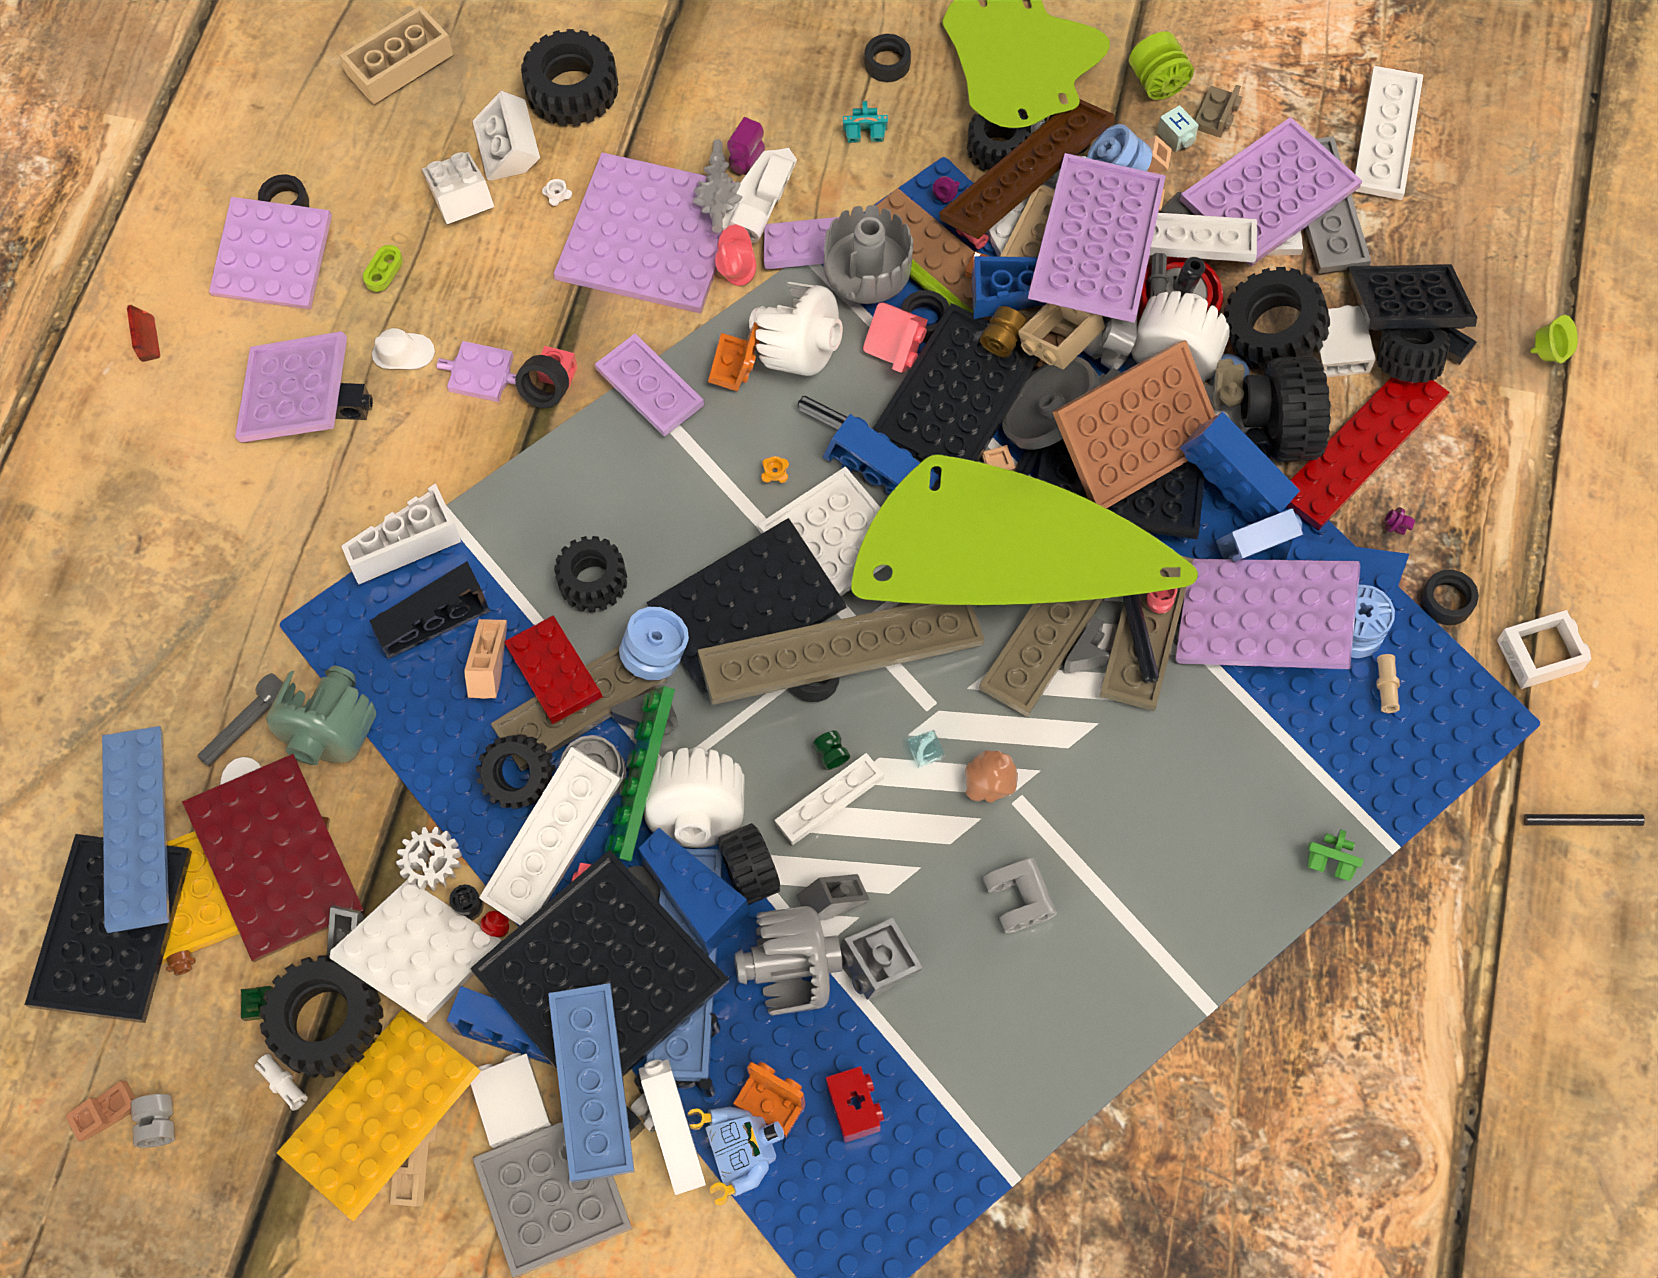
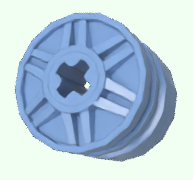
[1351,585,1395,658]

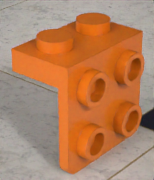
[708,322,760,391]
[733,1062,806,1138]

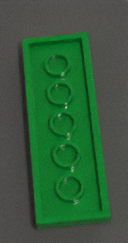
[605,686,675,862]

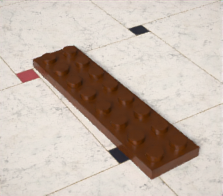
[939,99,1115,239]

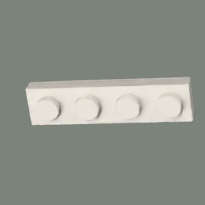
[774,753,884,846]

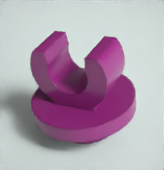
[933,176,960,202]
[1384,507,1415,535]

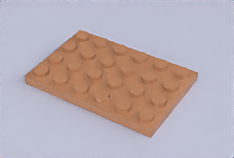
[1052,340,1216,509]

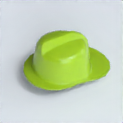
[1530,315,1578,364]

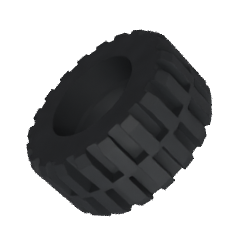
[521,29,619,126]
[1224,267,1330,372]
[1264,356,1331,462]
[259,955,384,1078]

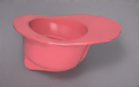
[715,224,757,286]

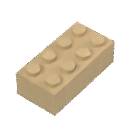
[340,5,454,105]

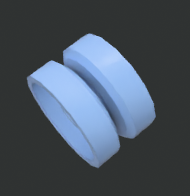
[1087,124,1153,171]
[619,607,689,680]

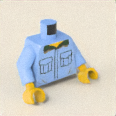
[688,1107,784,1206]

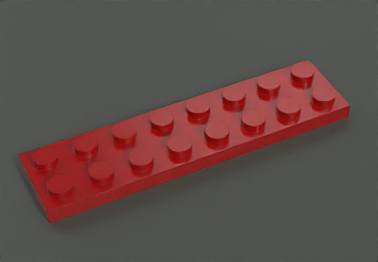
[1287,377,1450,530]

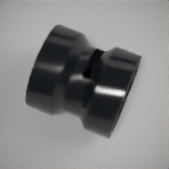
[449,884,484,921]

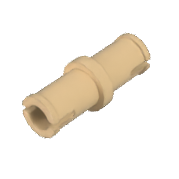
[1376,654,1400,713]

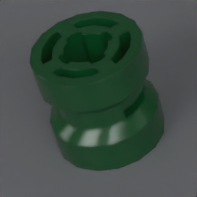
[813,730,850,770]

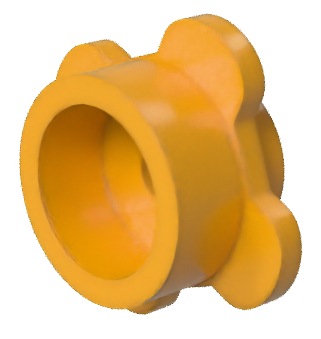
[761,456,789,483]

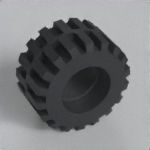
[967,110,1031,171]
[1376,328,1450,383]
[554,536,627,613]
[476,734,556,809]
[718,823,780,905]

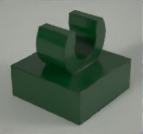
[241,986,273,1021]

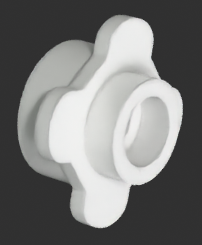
[542,179,572,206]

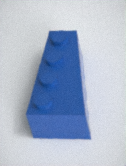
[1285,539,1409,602]
[447,986,553,1066]

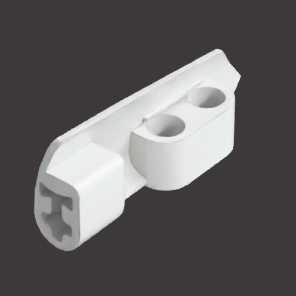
[723,148,797,243]

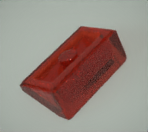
[127,305,161,362]

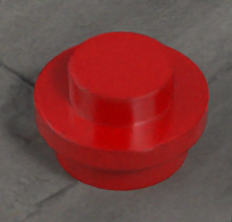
[480,911,510,937]

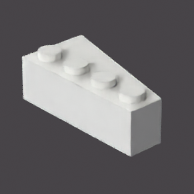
[341,483,461,585]

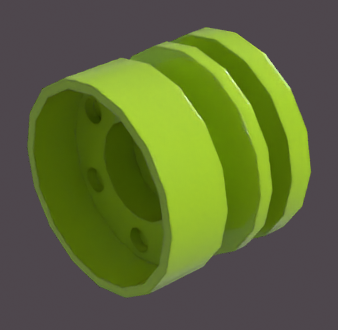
[1129,31,1194,100]

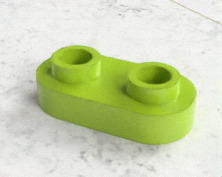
[363,245,403,292]

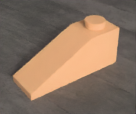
[464,619,507,699]

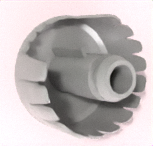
[824,205,913,304]
[734,906,842,1016]

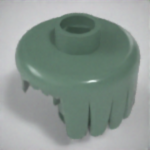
[266,666,377,765]

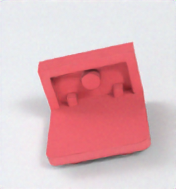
[863,303,928,373]

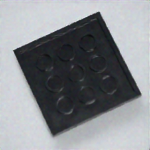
[1347,264,1478,331]

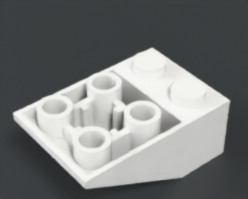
[422,152,494,224]

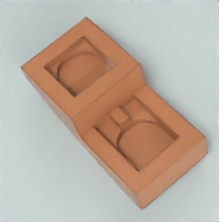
[65,1081,136,1142]

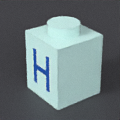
[1157,105,1199,152]

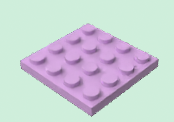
[209,197,332,310]
[235,331,347,443]

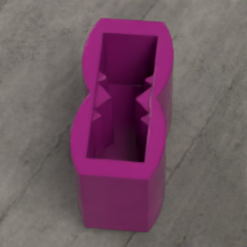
[727,117,765,175]

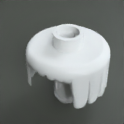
[749,282,843,376]
[1131,291,1230,382]
[644,747,745,848]

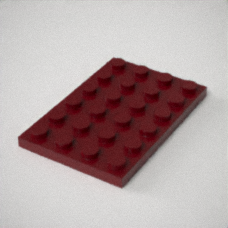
[182,754,364,962]

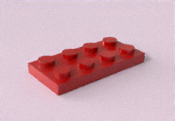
[504,615,603,725]

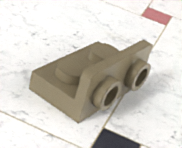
[1195,85,1243,138]

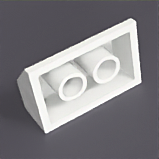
[473,91,540,180]

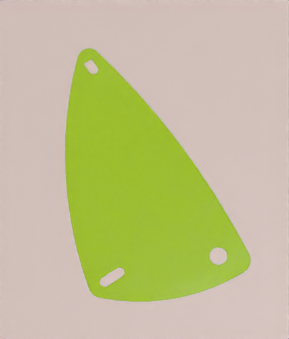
[851,455,1198,605]

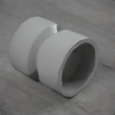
[130,1094,175,1148]

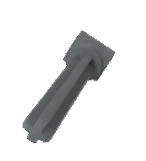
[198,673,294,766]

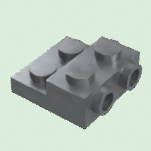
[840,918,923,1000]

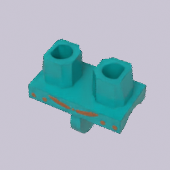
[843,101,888,143]

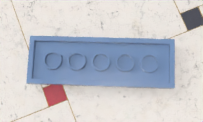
[548,983,635,1183]

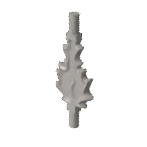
[693,139,743,233]

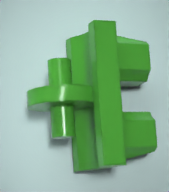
[1307,829,1364,881]

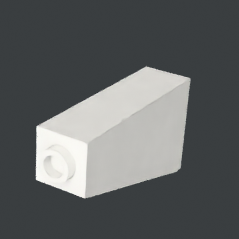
[639,1059,706,1195]

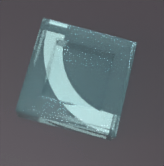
[907,730,945,768]

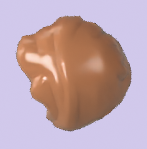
[965,750,1018,803]

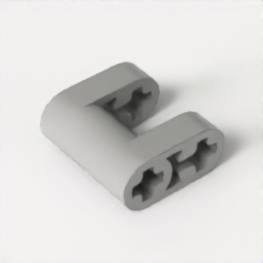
[983,858,1057,933]

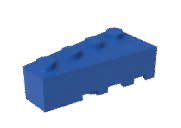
[972,256,1047,319]
[822,414,940,495]
[638,828,749,956]

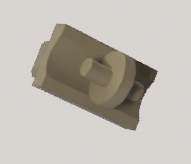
[1212,358,1245,409]

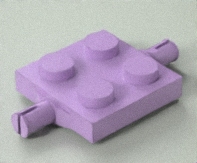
[437,341,517,402]

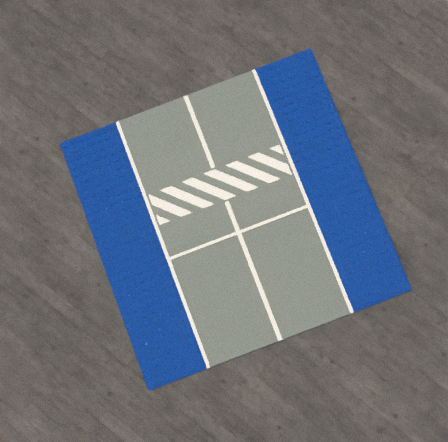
[280,157,1540,1278]

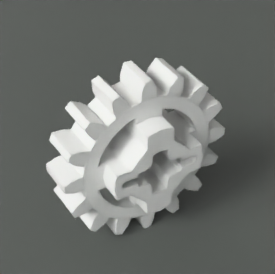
[396,827,462,891]

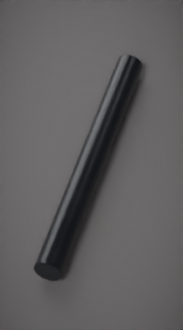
[1524,814,1645,826]

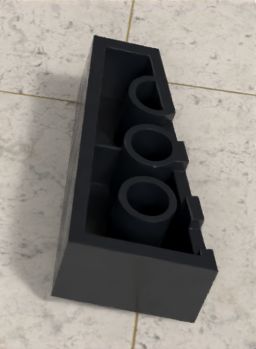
[370,561,490,659]

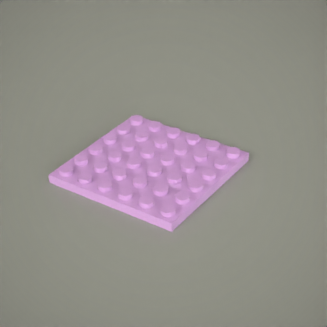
[554,153,735,314]

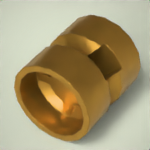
[980,306,1027,357]

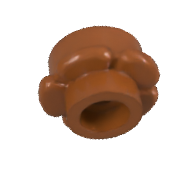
[166,950,196,975]

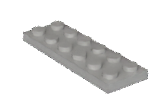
[1305,136,1371,274]

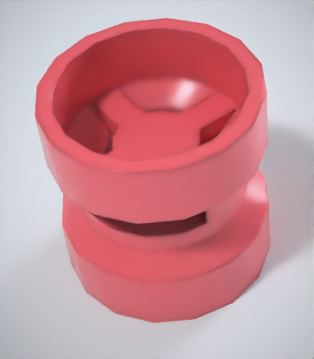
[1145,576,1177,614]

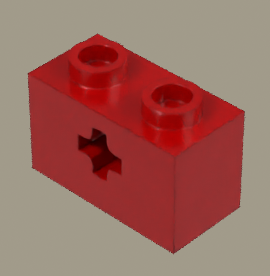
[826,1066,884,1143]

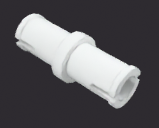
[255,1054,308,1111]

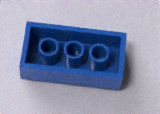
[1179,412,1300,524]

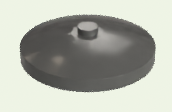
[1002,357,1100,450]

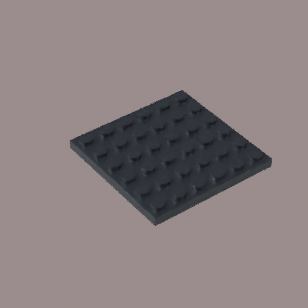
[470,850,729,1076]

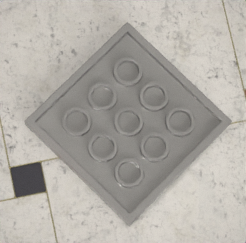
[473,1121,632,1278]

